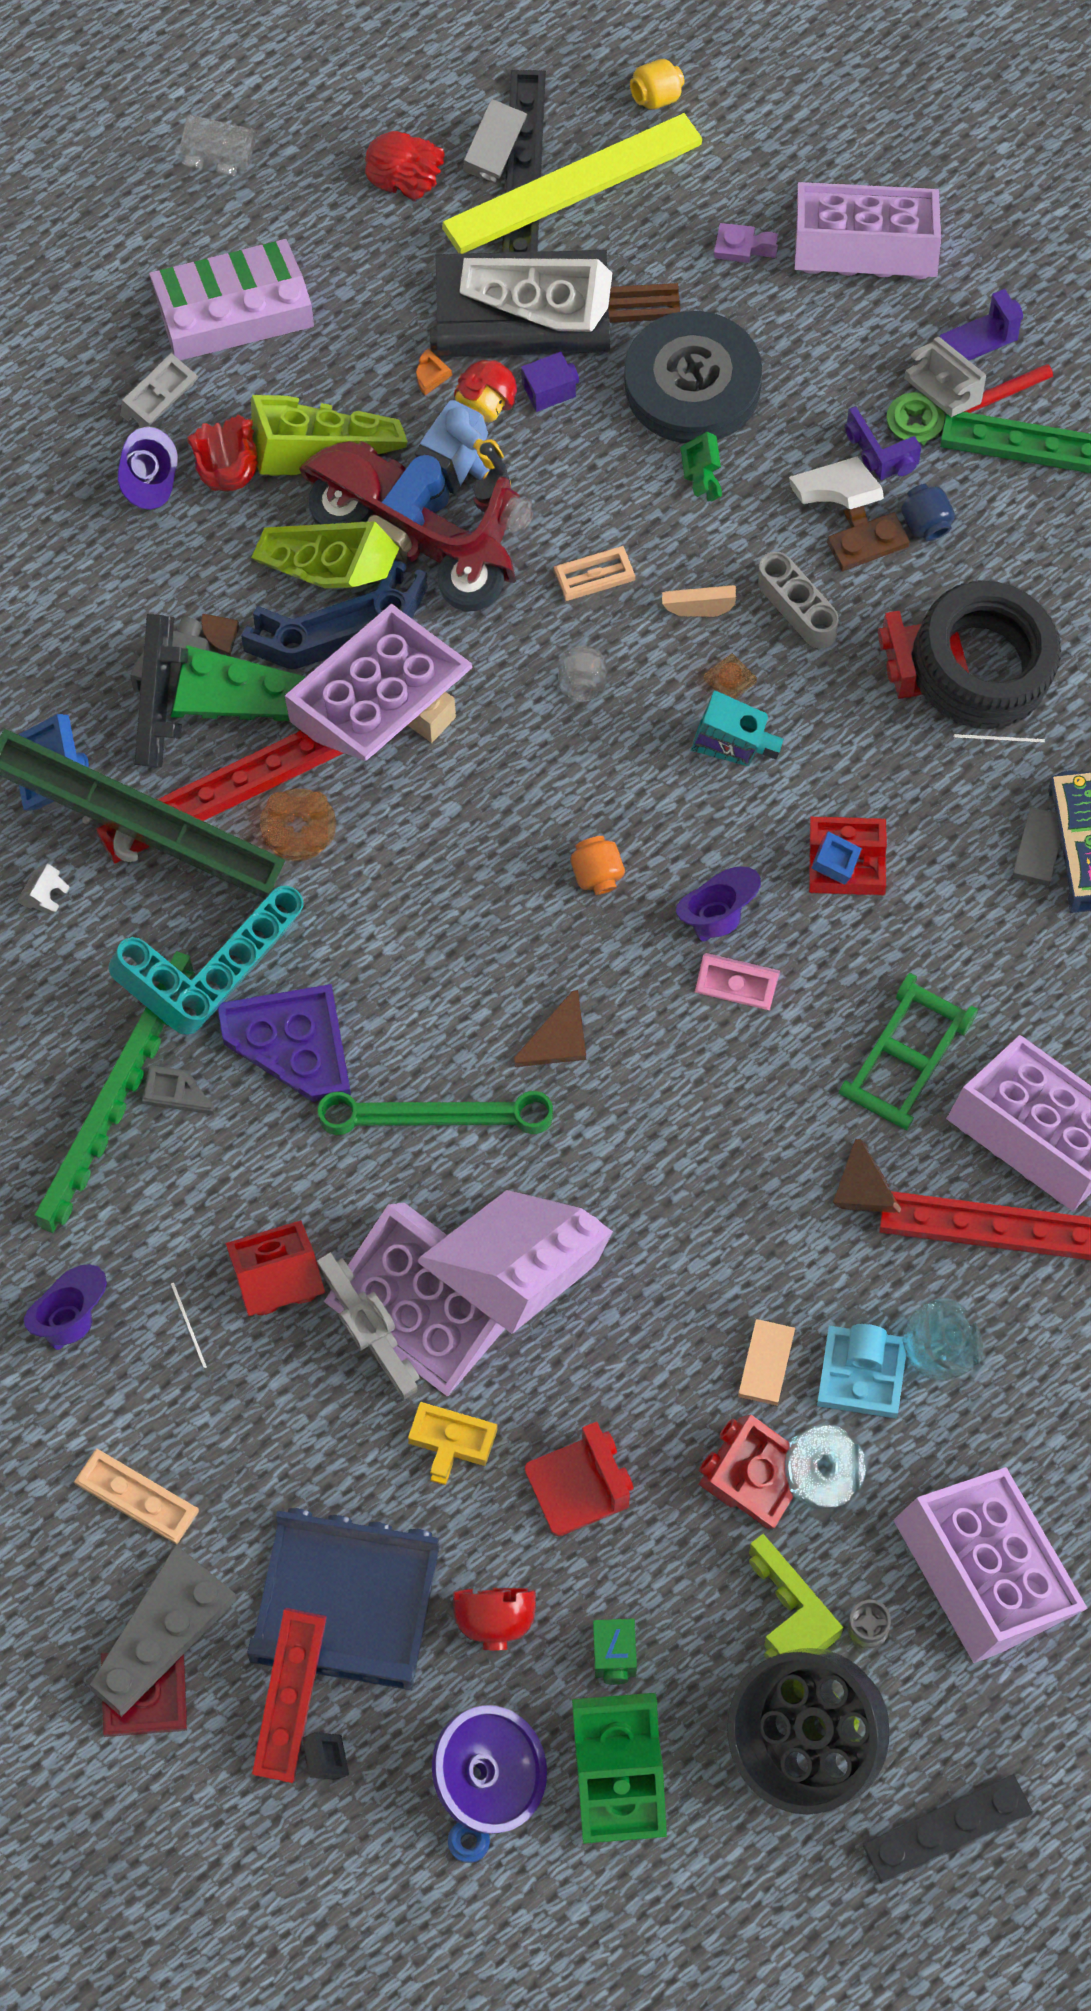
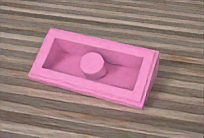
[695,953,780,1011]

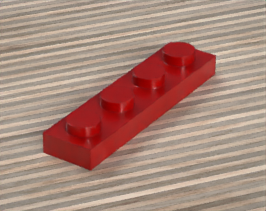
[252,1608,327,1783]

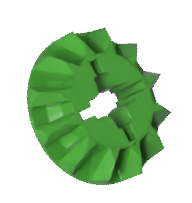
[887,392,945,446]

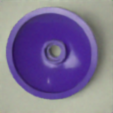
[432,1705,547,1834]

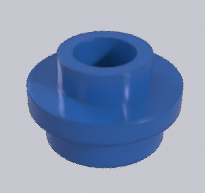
[448,1823,490,1863]

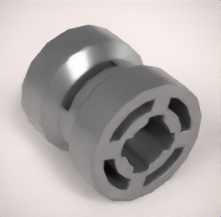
[848,1600,891,1649]

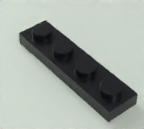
[863,1774,1033,1884]

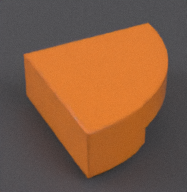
[416,348,452,395]

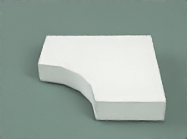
[789,457,884,509]

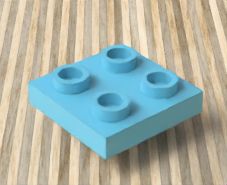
[817,1324,908,1419]

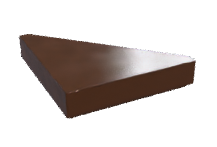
[514,990,586,1067]
[833,1139,901,1213]

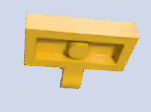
[408,1402,497,1485]

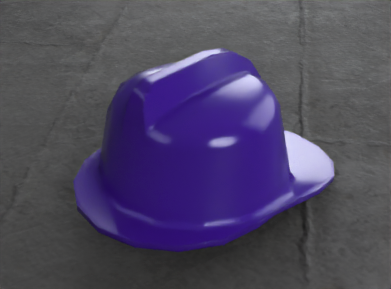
[118,427,178,510]
[676,866,761,941]
[24,1264,107,1350]

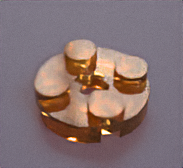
[260,788,336,861]

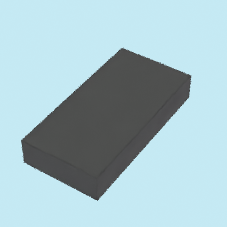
[1012,807,1061,886]

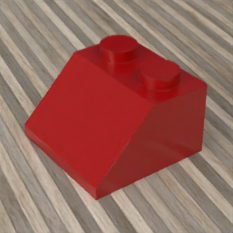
[225,1220,325,1316]

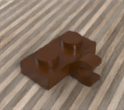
[827,506,910,572]

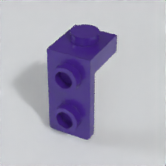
[939,289,1023,360]
[844,406,921,481]

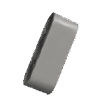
[758,552,839,649]

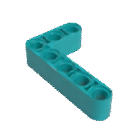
[108,886,303,1035]

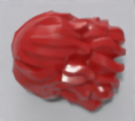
[365,131,445,202]
[187,415,259,492]

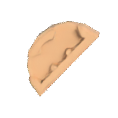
[662,585,736,617]

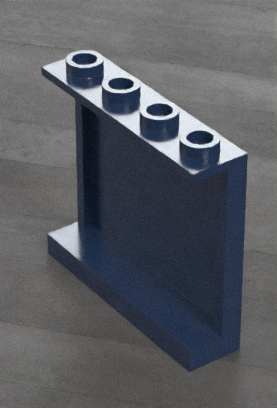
[247,1508,440,1691]

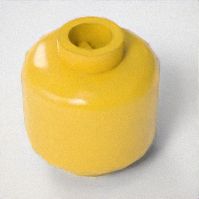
[630,59,684,110]

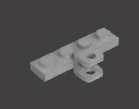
[317,1252,420,1400]

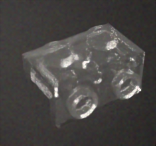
[174,114,257,176]

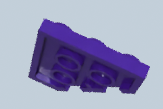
[218,984,351,1102]

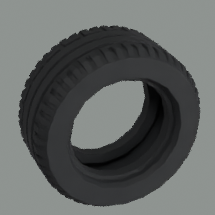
[911,580,1061,729]

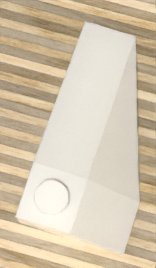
[459,258,612,332]

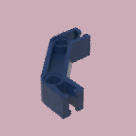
[241,560,428,669]

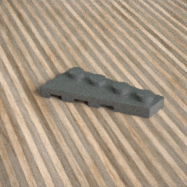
[90,1544,237,1717]

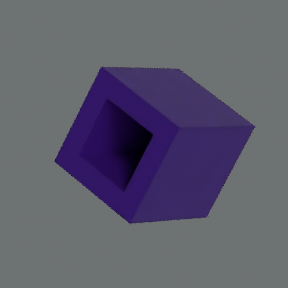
[521,352,579,412]

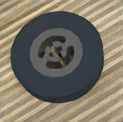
[624,311,762,443]

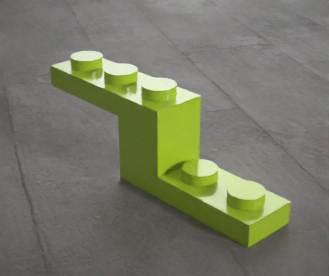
[749,1534,860,1732]

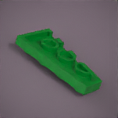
[170,645,306,721]

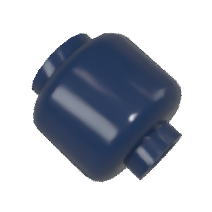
[901,484,955,541]

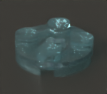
[785,1425,866,1508]

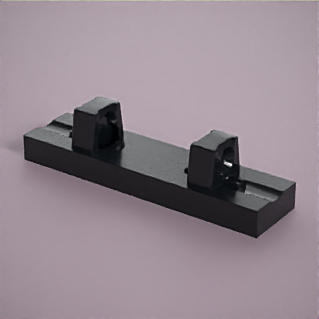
[134,614,188,768]

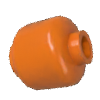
[570,836,625,895]

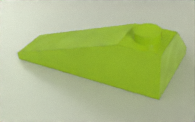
[251,395,408,476]
[251,521,400,589]

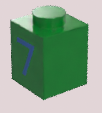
[593,1619,637,1685]

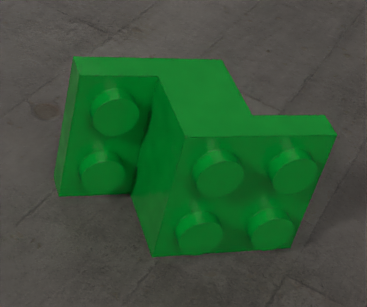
[572,1693,667,1844]

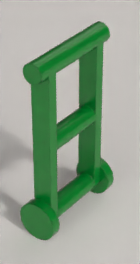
[838,973,979,1131]

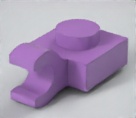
[714,223,778,263]

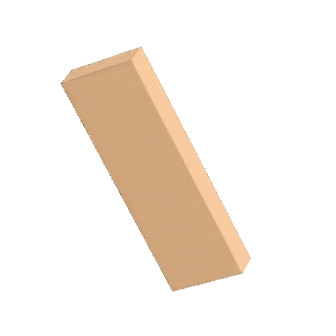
[74,1448,199,1544]

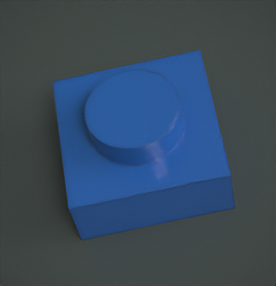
[811,832,862,885]

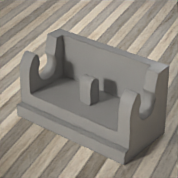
[463,99,527,183]
[904,337,986,417]
[120,353,198,429]

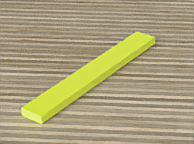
[442,113,702,254]

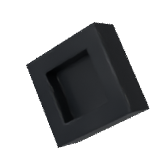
[302,1732,349,1780]

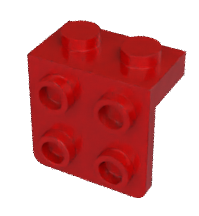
[878,610,969,699]
[525,1421,634,1536]

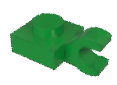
[680,432,722,502]

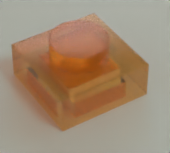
[704,653,757,699]

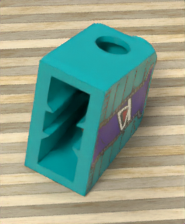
[690,690,784,767]

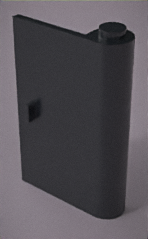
[430,250,610,357]

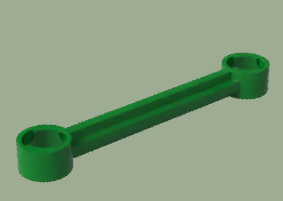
[318,1091,553,1135]

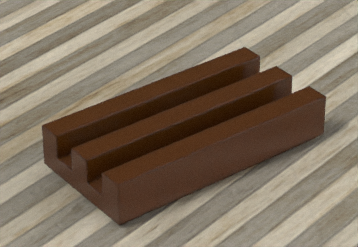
[608,283,681,323]

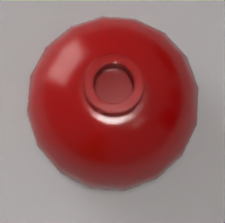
[453,1588,536,1651]

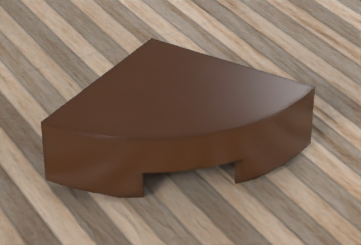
[201,614,239,656]

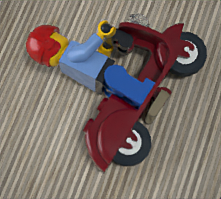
[299,360,534,612]

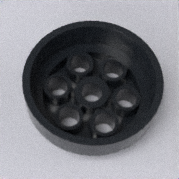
[727,1648,889,1815]

